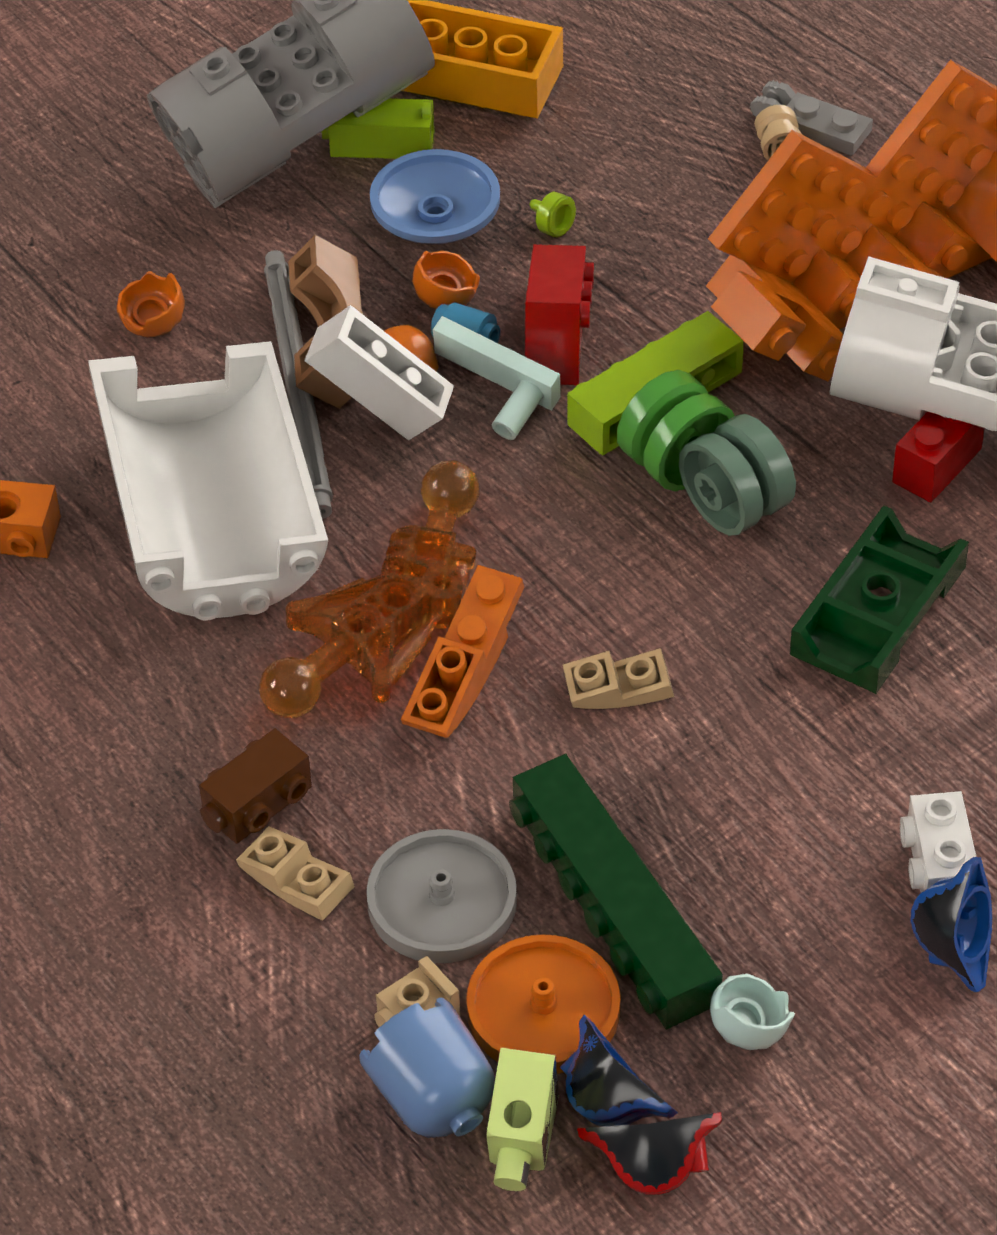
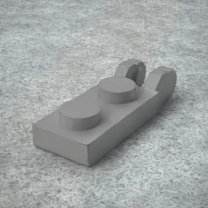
[750,80,873,156]

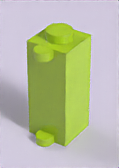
[321,98,435,159]

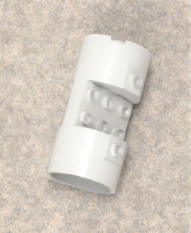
[830,256,997,431]

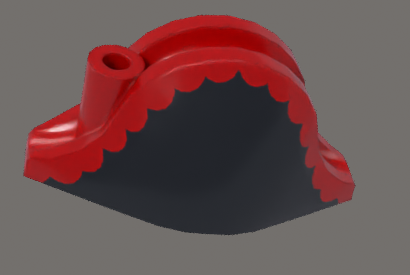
[577,1112,722,1195]

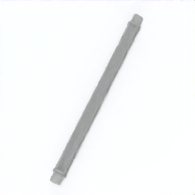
[264,250,333,519]

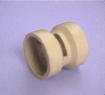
[754,105,802,161]

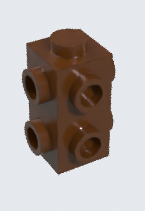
[199,728,312,844]

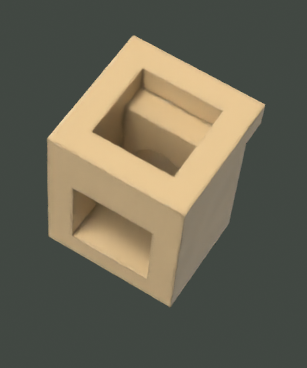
[374,956,460,1027]

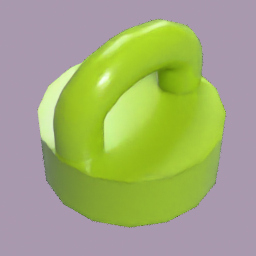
[529,191,576,238]

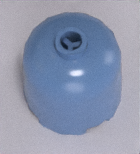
[359,997,494,1138]

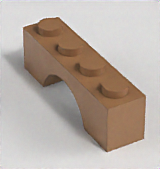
[288,235,363,409]

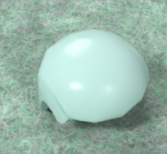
[710,974,795,1050]

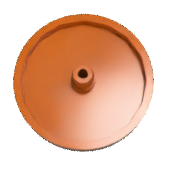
[467,935,620,1074]

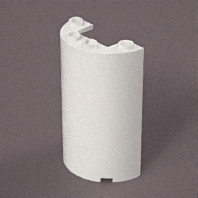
[88,341,328,621]

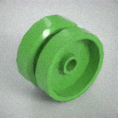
[617,370,735,491]

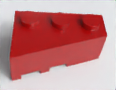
[525,244,594,385]

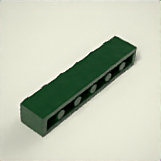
[509,753,723,1030]

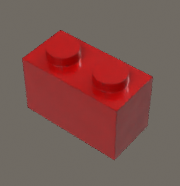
[892,411,985,503]

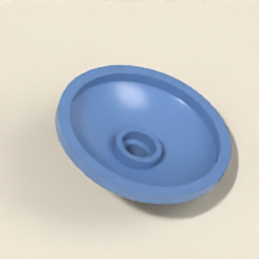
[370,149,500,244]

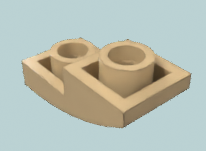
[563,648,674,709]
[236,826,355,921]

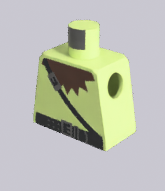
[487,1048,559,1191]

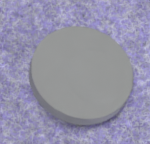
[367,829,517,963]

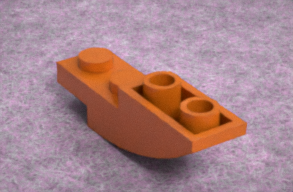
[401,565,524,738]

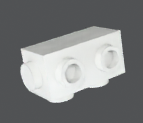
[900,791,976,893]

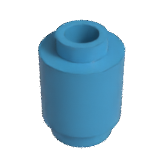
[431,302,501,343]

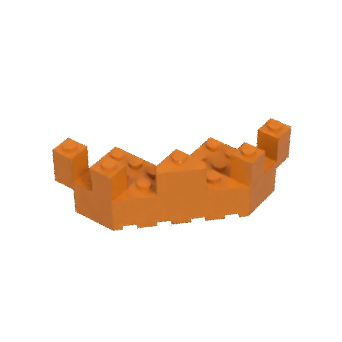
[706,59,997,382]

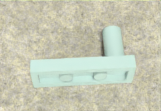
[433,316,561,440]

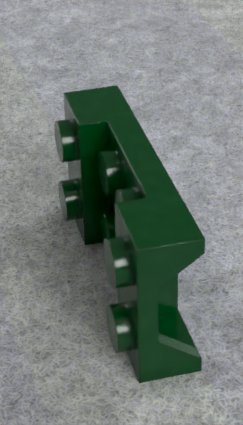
[790,505,969,694]

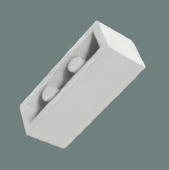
[305,305,454,440]

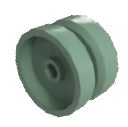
[679,414,796,536]

